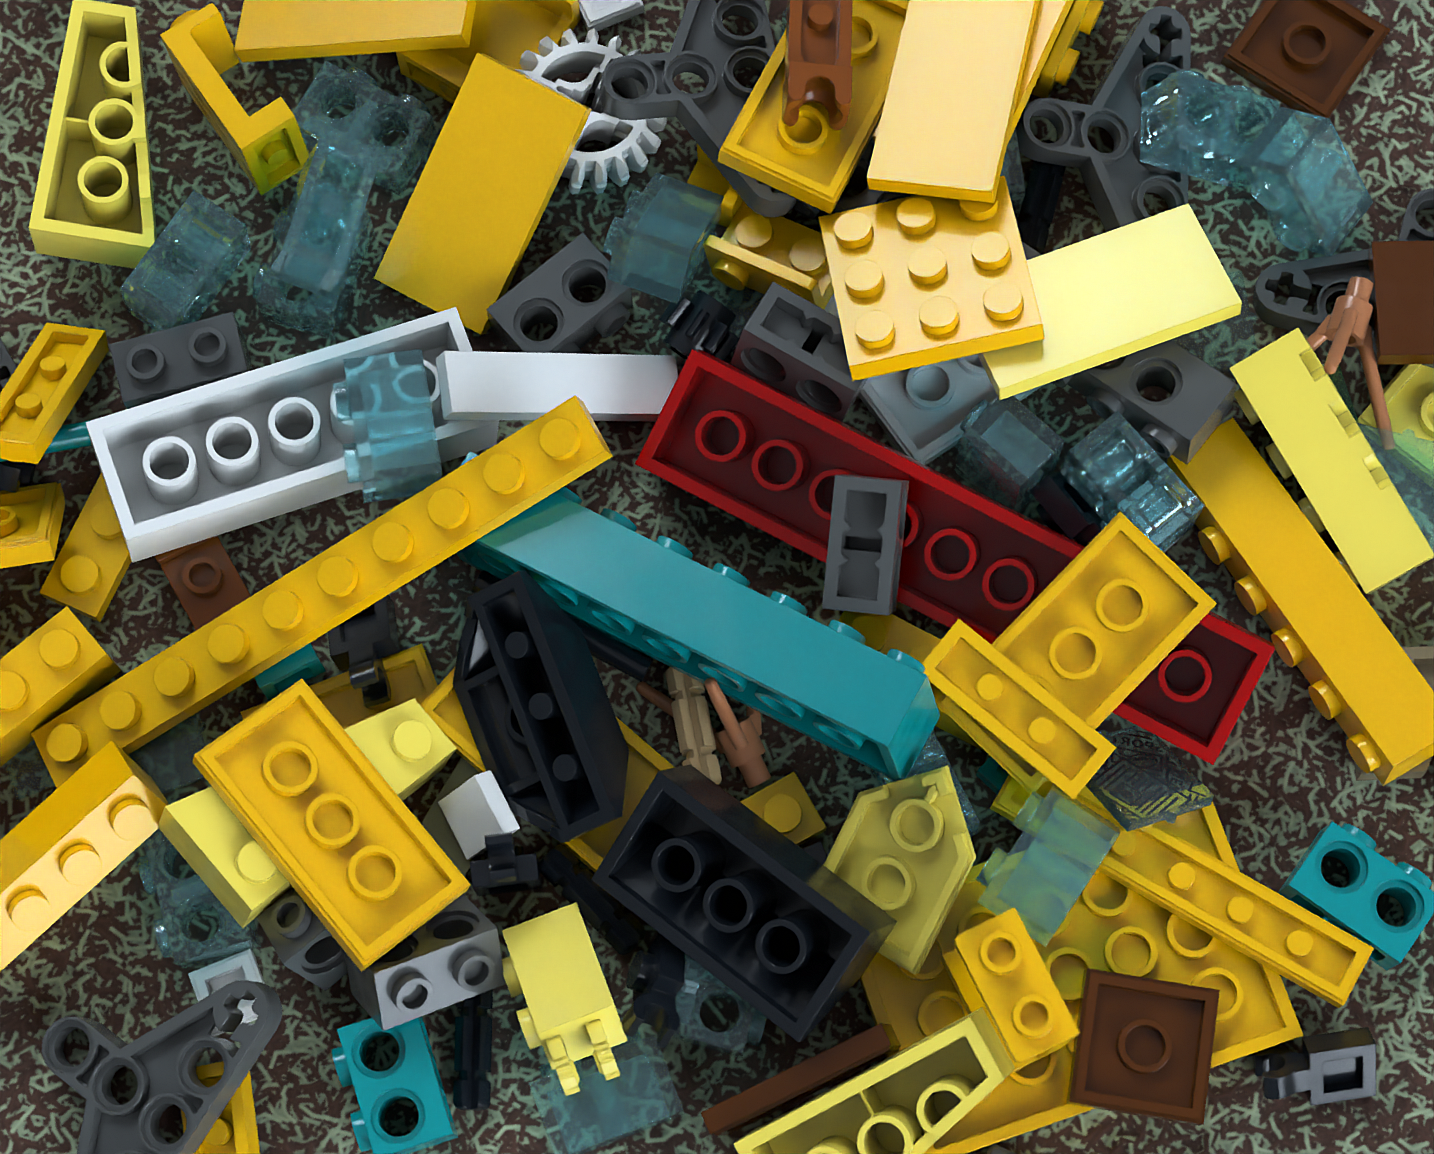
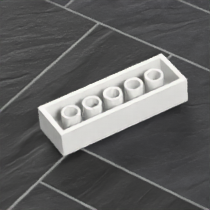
[86,307,499,563]

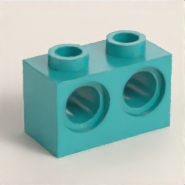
[1278,821,1434,970]
[332,1016,458,1154]

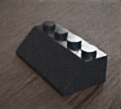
[591,764,898,1042]

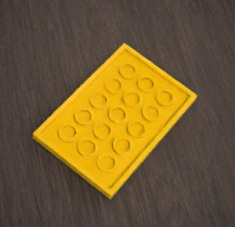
[859,787,1304,1154]

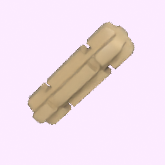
[665,667,722,785]

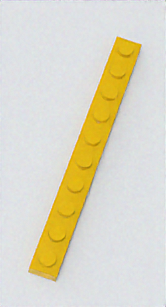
[31,396,613,789]

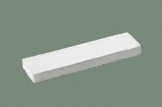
[436,351,678,421]

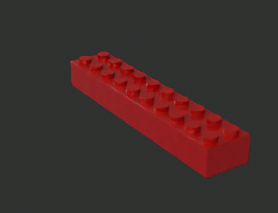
[635,349,1276,765]

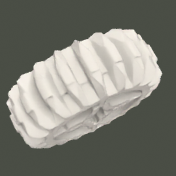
[515,28,667,195]

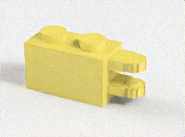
[502,902,628,1096]

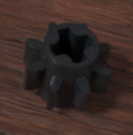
[659,290,740,361]

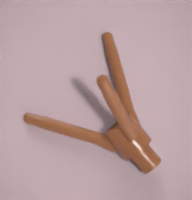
[1307,276,1395,451]
[636,677,771,788]

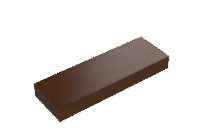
[701,1023,901,1136]

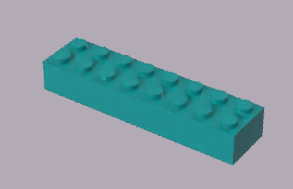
[456,451,940,781]

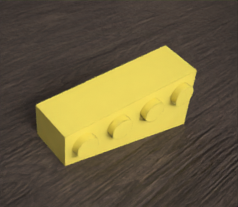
[29,0,159,271]
[1229,327,1434,594]
[158,698,456,928]
[734,1007,1015,1154]

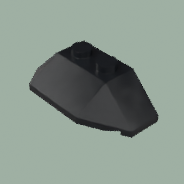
[452,571,629,843]

